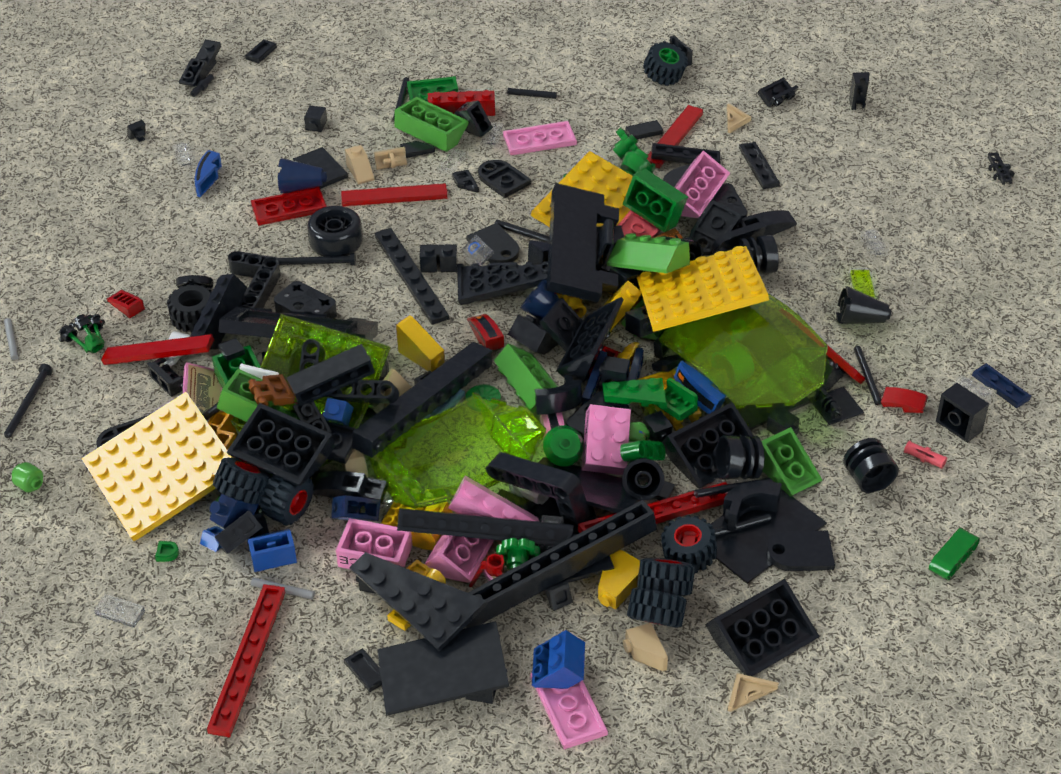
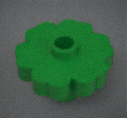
[613,127,641,159]
[496,538,540,571]

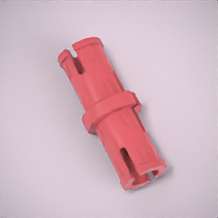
[904,441,947,469]

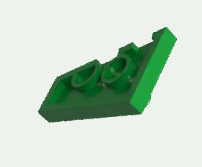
[407,76,458,102]
[603,378,667,409]

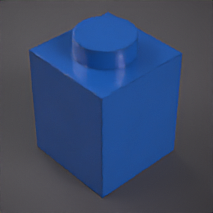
[323,398,354,426]

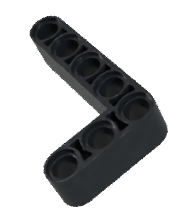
[228,251,281,309]
[299,339,400,404]
[486,452,591,532]

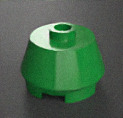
[620,149,656,176]
[543,425,584,466]

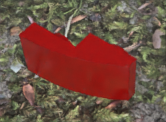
[881,387,928,413]

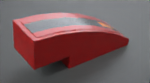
[467,314,504,350]

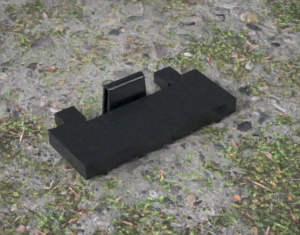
[546,183,619,303]
[219,307,378,348]

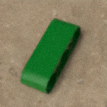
[620,440,666,462]
[929,527,980,581]

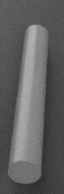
[4,318,19,361]
[251,577,315,600]

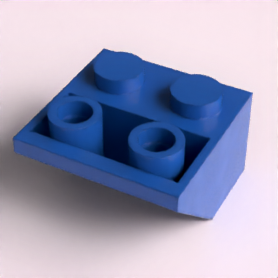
[247,528,297,572]
[532,630,585,689]

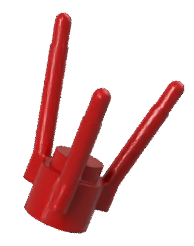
[469,554,504,587]

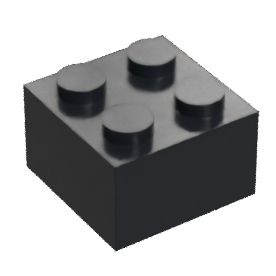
[936,383,989,443]

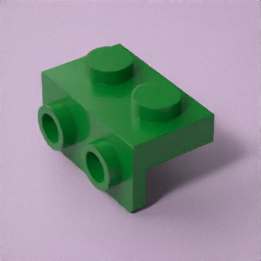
[654,378,698,421]

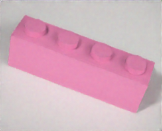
[674,151,730,218]
[448,475,539,521]
[425,512,494,583]

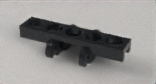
[988,152,1015,185]

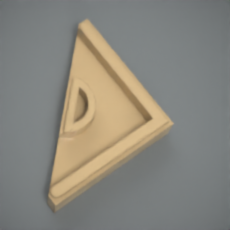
[727,103,751,134]
[728,673,779,712]

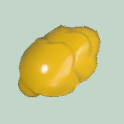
[617,341,639,372]

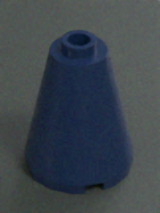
[278,158,327,194]
[520,279,560,320]

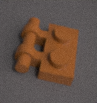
[248,374,295,406]

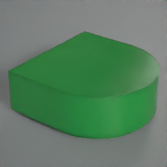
[155,541,179,562]

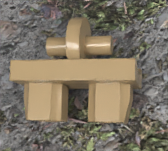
[374,147,407,170]

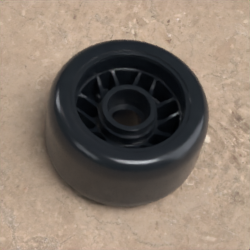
[307,206,363,256]

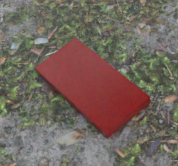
[251,187,327,226]

